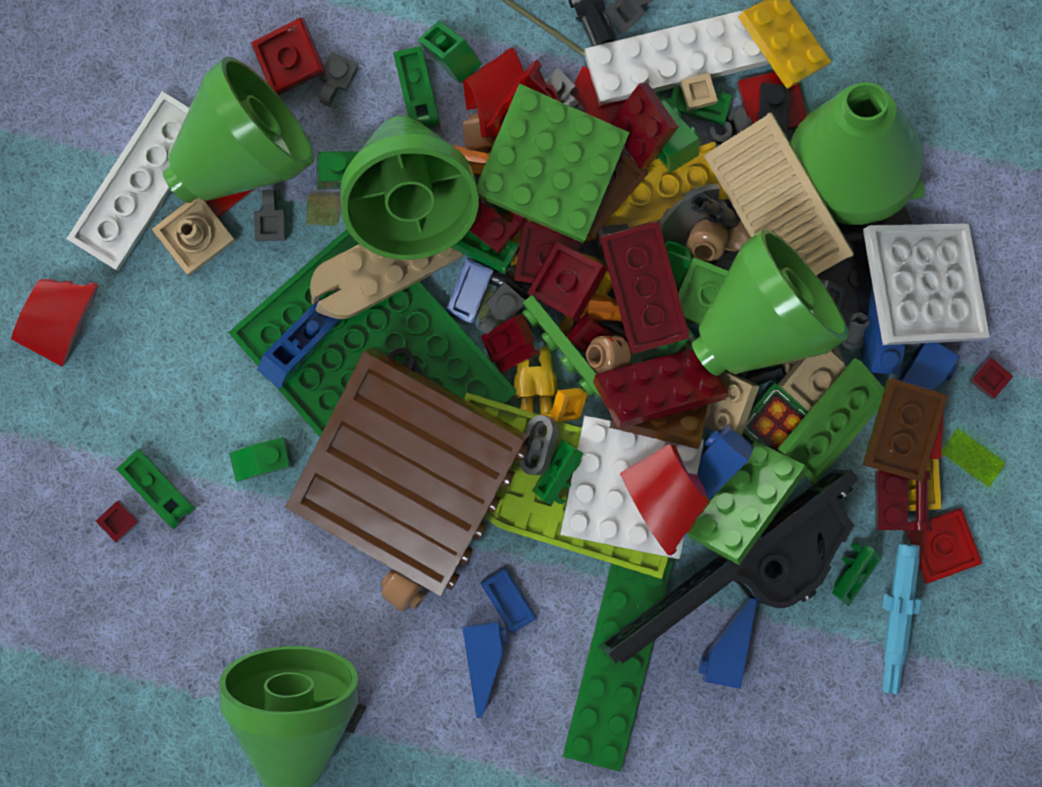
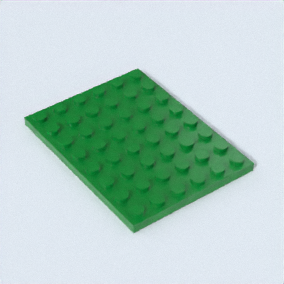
[228,229,516,437]

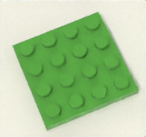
[477,84,629,243]

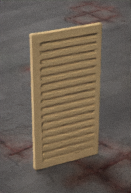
[704,113,854,275]

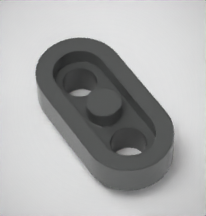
[519,415,559,476]

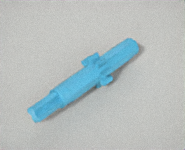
[882,543,922,694]

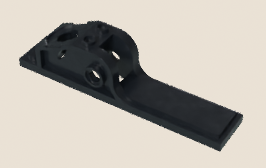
[598,470,859,664]

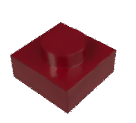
[969,357,1014,399]
[96,500,140,543]

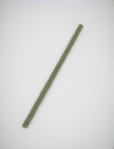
[502,0,585,57]

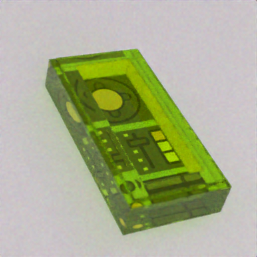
[941,429,1006,487]

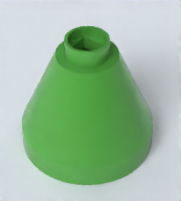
[163,57,314,203]
[791,82,924,225]
[340,116,479,260]
[692,228,849,376]
[219,646,358,787]

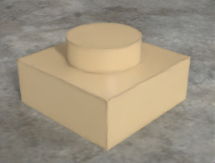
[680,73,718,111]

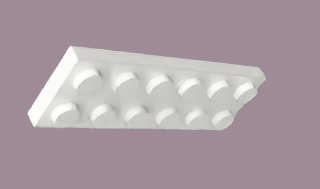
[584,10,769,106]
[66,91,189,271]

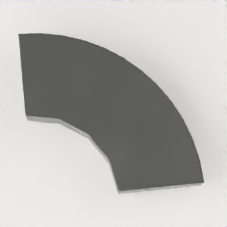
[659,183,720,243]

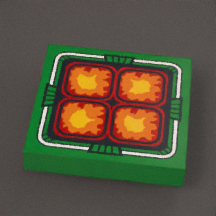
[743,382,809,454]

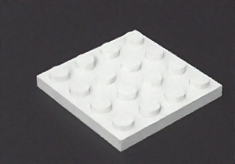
[863,224,990,345]
[560,416,704,559]

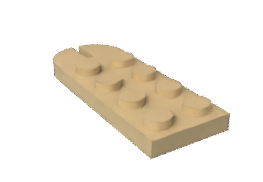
[310,244,463,319]

